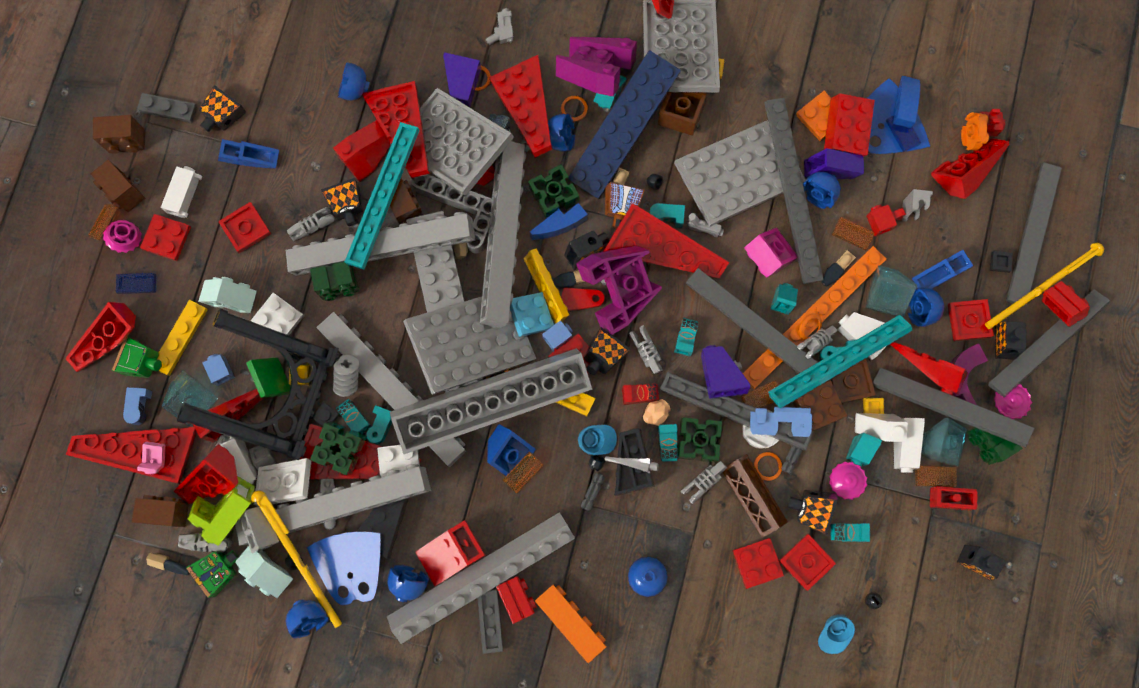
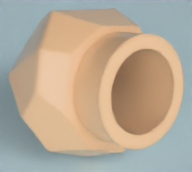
[643,399,671,426]

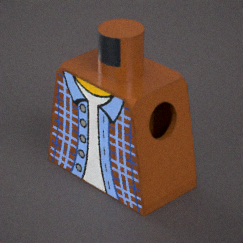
[605,182,644,229]

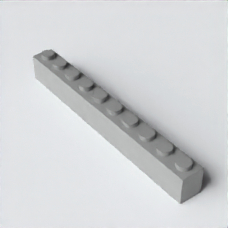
[480,141,526,328]
[286,212,475,276]
[317,312,466,467]
[235,464,431,545]
[387,512,575,644]

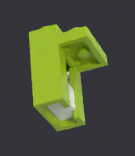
[187,476,255,546]

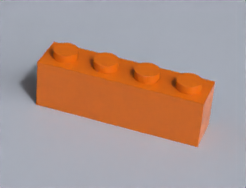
[535,585,606,663]

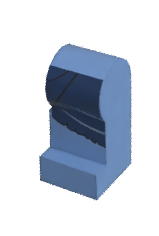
[123,387,152,425]

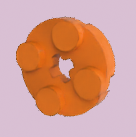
[961,112,989,151]

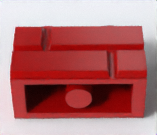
[1042,281,1090,327]
[930,486,977,511]
[496,576,537,624]

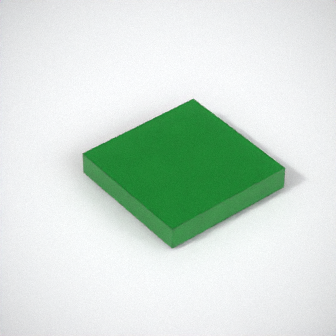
[246,357,290,398]

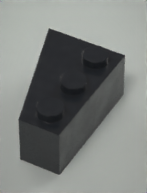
[614,428,655,496]
[357,498,409,559]

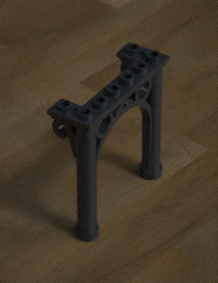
[177,308,339,460]

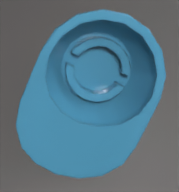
[578,425,617,455]
[818,614,855,654]

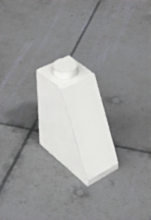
[837,312,885,361]
[855,413,908,442]
[894,418,924,473]
[216,435,257,484]

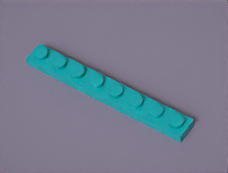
[344,122,420,269]
[768,315,912,408]

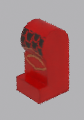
[622,384,659,405]

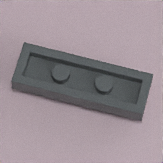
[137,93,197,123]
[478,590,503,654]

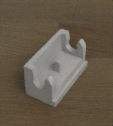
[901,189,933,221]
[239,506,279,553]

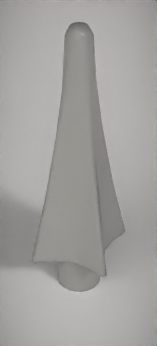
[605,456,659,473]

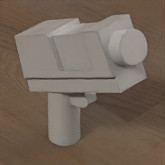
[486,8,513,45]
[687,213,724,237]

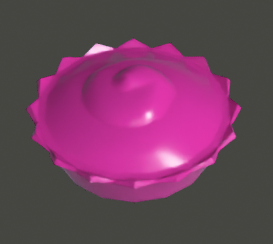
[103,220,142,253]
[994,384,1032,419]
[829,461,868,500]

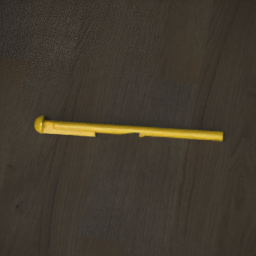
[985,243,1104,329]
[251,490,342,628]

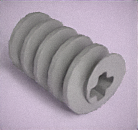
[333,355,359,397]

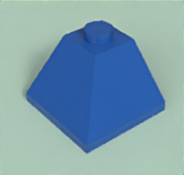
[487,424,536,481]

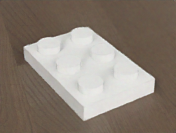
[254,458,311,506]

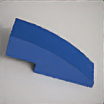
[893,76,920,128]
[218,139,279,168]
[530,203,588,240]
[912,250,973,289]

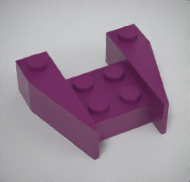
[556,37,637,96]
[576,246,662,335]

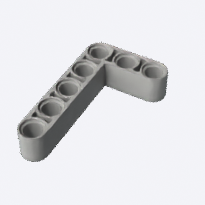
[411,174,492,254]

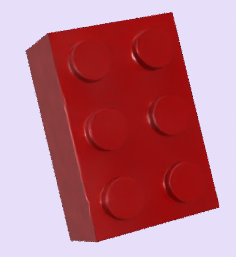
[824,93,875,157]

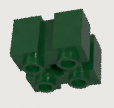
[528,164,579,219]
[310,261,360,301]
[677,417,722,463]
[310,421,367,475]
[967,427,1023,465]

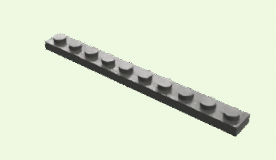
[764,98,823,284]

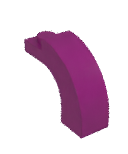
[951,343,988,405]

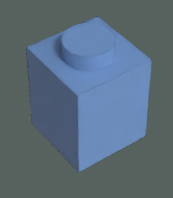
[542,320,573,352]
[203,354,235,386]

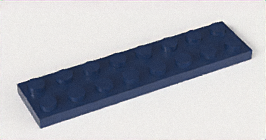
[569,50,681,199]

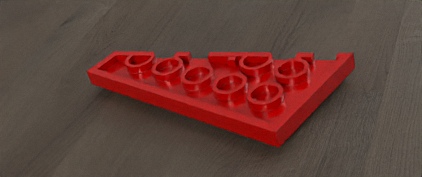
[489,55,552,157]
[362,81,430,178]
[603,203,729,278]
[300,424,421,480]
[66,427,196,484]

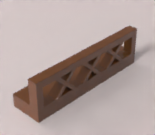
[723,454,788,537]

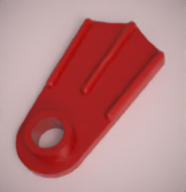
[561,288,605,311]

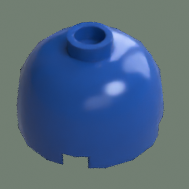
[338,62,369,101]
[548,114,575,152]
[803,171,841,209]
[907,288,944,326]
[628,556,668,597]
[387,565,429,602]
[286,599,328,638]

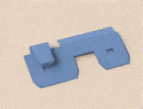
[750,407,812,437]

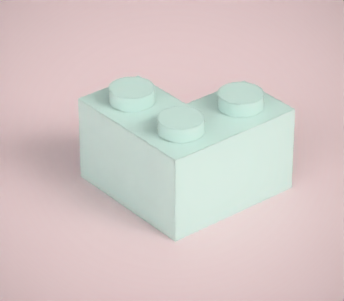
[199,277,256,313]
[235,546,293,598]

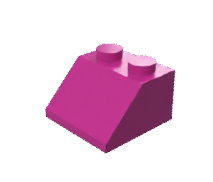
[744,228,797,278]

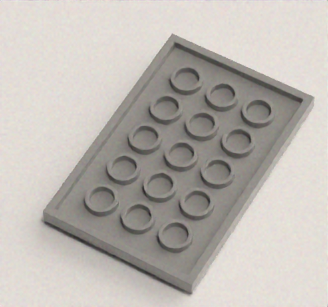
[643,0,720,92]
[390,88,514,196]
[674,120,806,227]
[403,297,536,395]

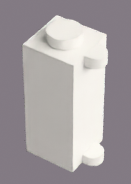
[161,166,203,218]

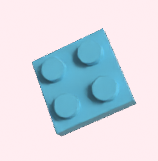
[510,292,554,337]

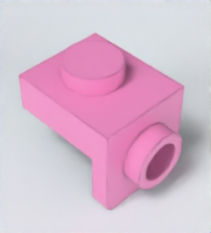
[138,441,165,474]

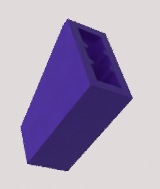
[443,52,481,108]
[804,148,864,179]
[701,345,750,399]

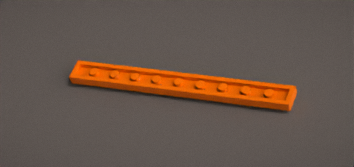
[743,246,886,389]

